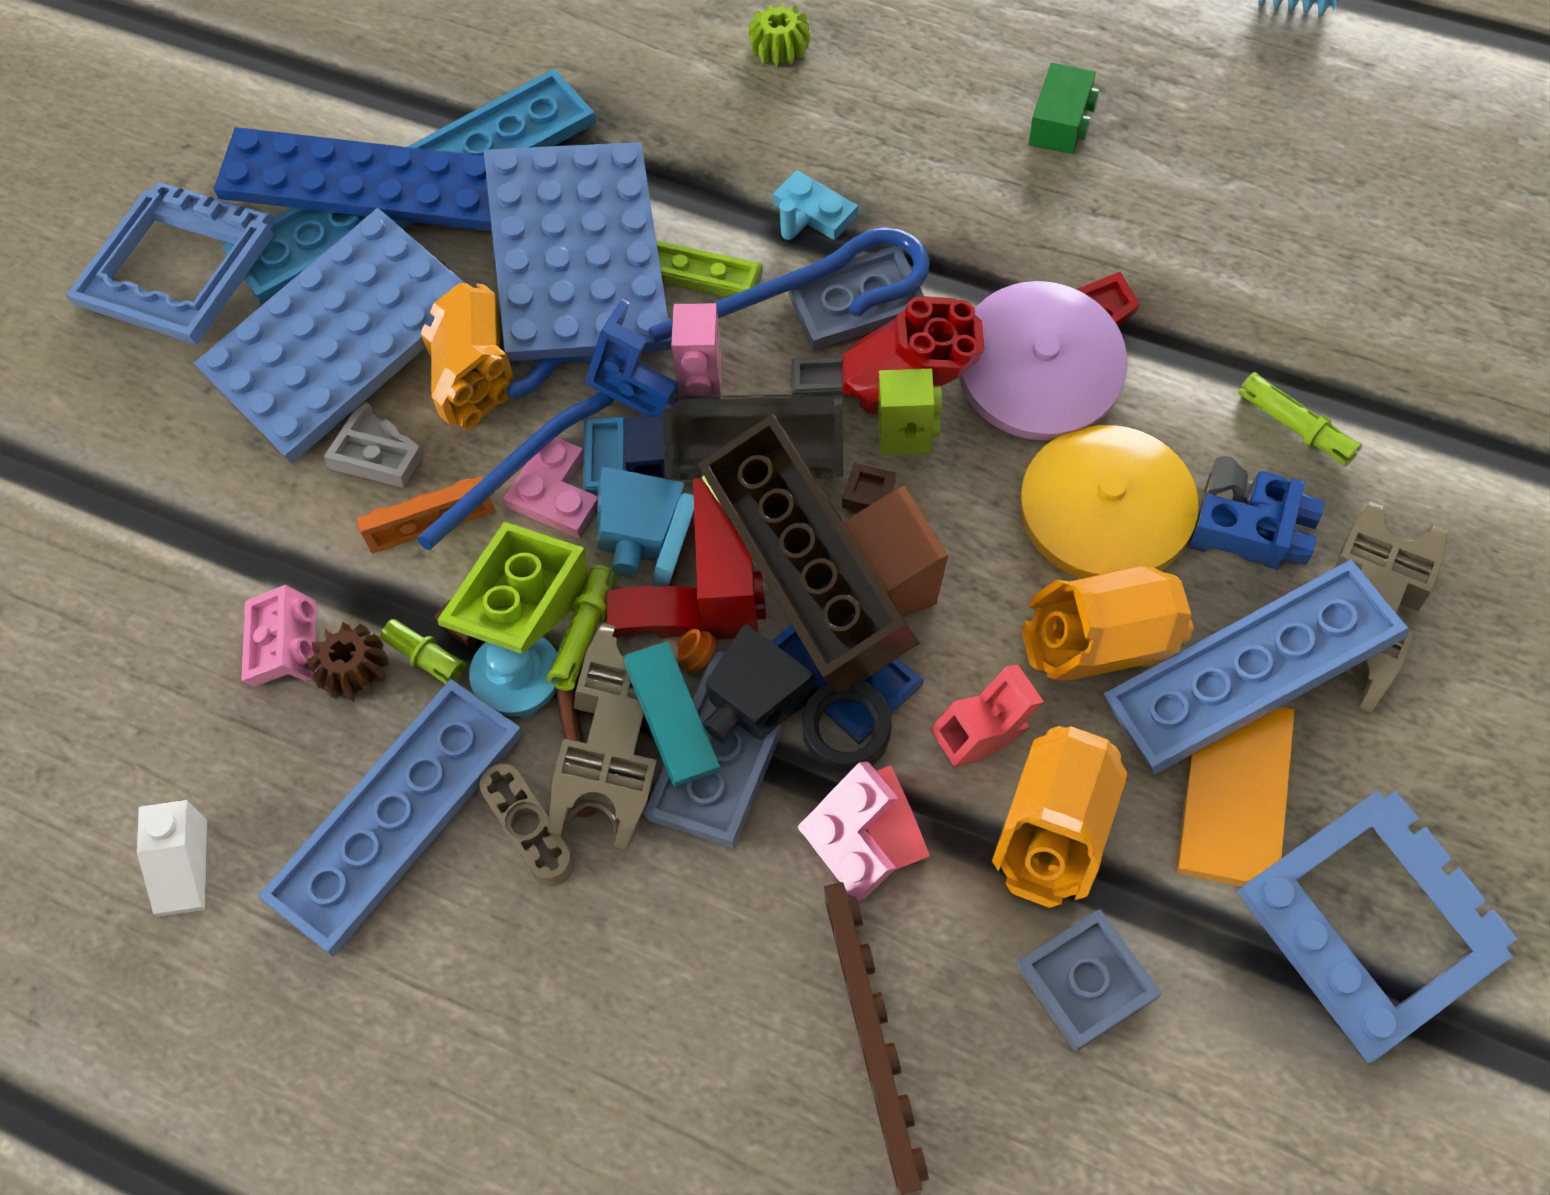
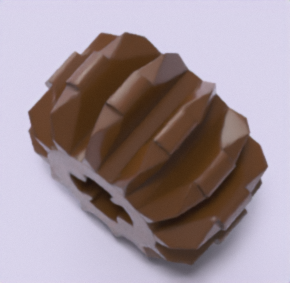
[307,622,389,702]

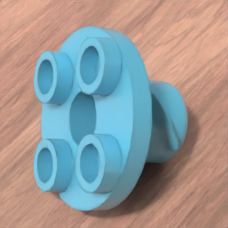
[469,637,557,719]

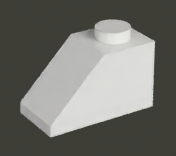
[137,800,207,917]

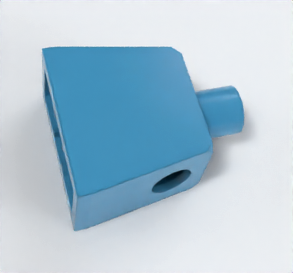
[597,466,684,576]

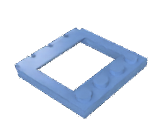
[66,182,274,345]
[1236,790,1518,1063]

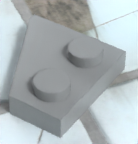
[323,401,422,488]

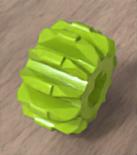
[748,2,811,68]

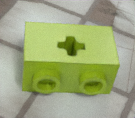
[878,368,942,455]

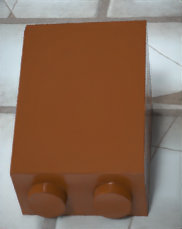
[844,485,948,617]

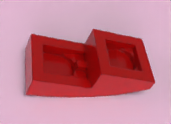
[607,586,703,639]

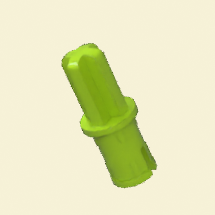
[380,619,466,685]

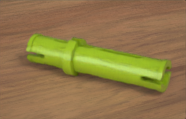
[1238,372,1362,467]
[546,565,618,691]

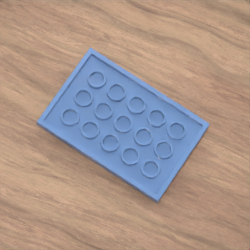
[484,142,672,361]
[193,208,464,464]

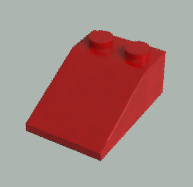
[693,478,766,640]

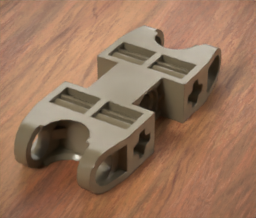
[1333,500,1447,713]
[548,623,678,851]

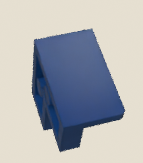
[584,299,678,416]

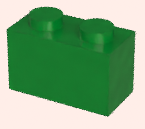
[1029,62,1100,155]

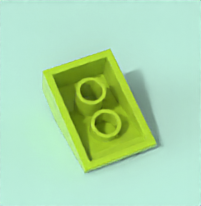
[437,522,588,654]

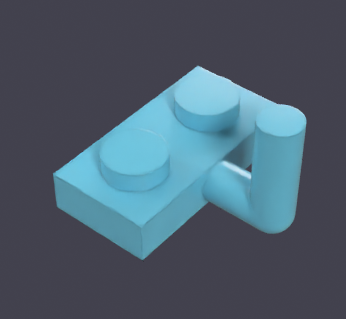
[773,170,858,241]

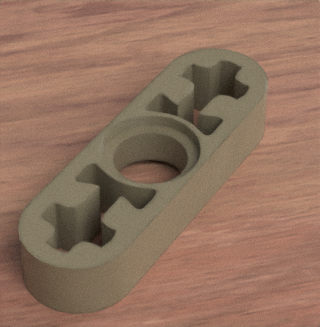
[479,763,574,886]

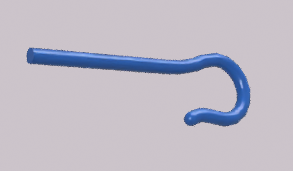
[649,227,930,343]
[418,355,615,550]

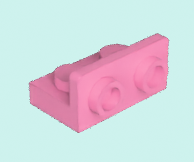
[241,585,317,687]

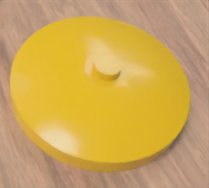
[1020,425,1199,579]

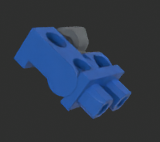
[1188,456,1325,570]

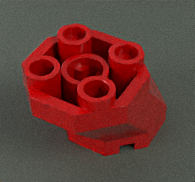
[841,296,985,414]

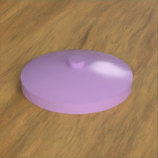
[958,281,1127,441]

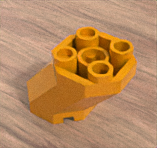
[421,283,513,430]
[1021,566,1193,681]
[992,726,1127,908]

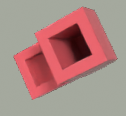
[930,664,1044,767]

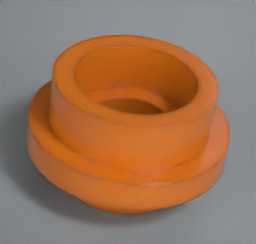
[678,629,716,674]

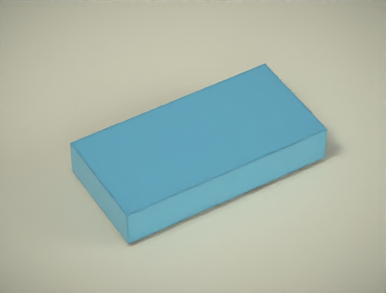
[651,493,694,586]

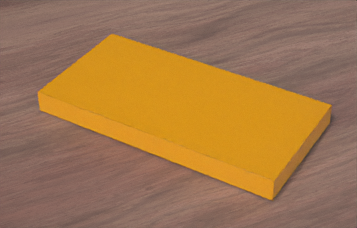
[1176,707,1295,887]

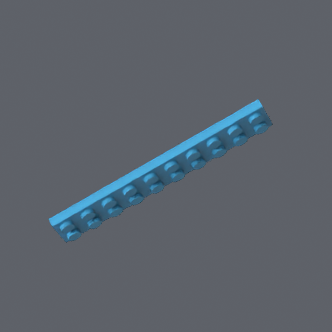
[221,68,596,305]

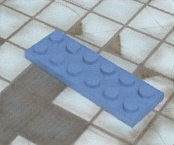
[1104,559,1408,775]
[258,679,524,957]

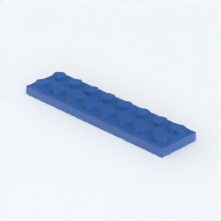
[214,127,492,231]

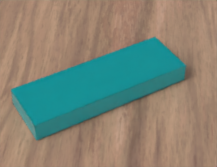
[623,641,720,787]

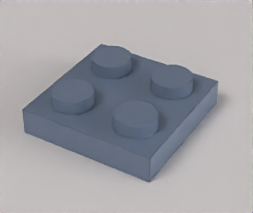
[1016,909,1162,1053]

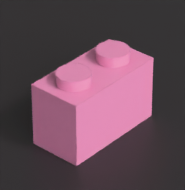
[671,303,722,397]

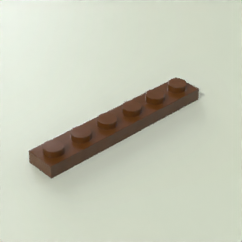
[824,882,929,1195]

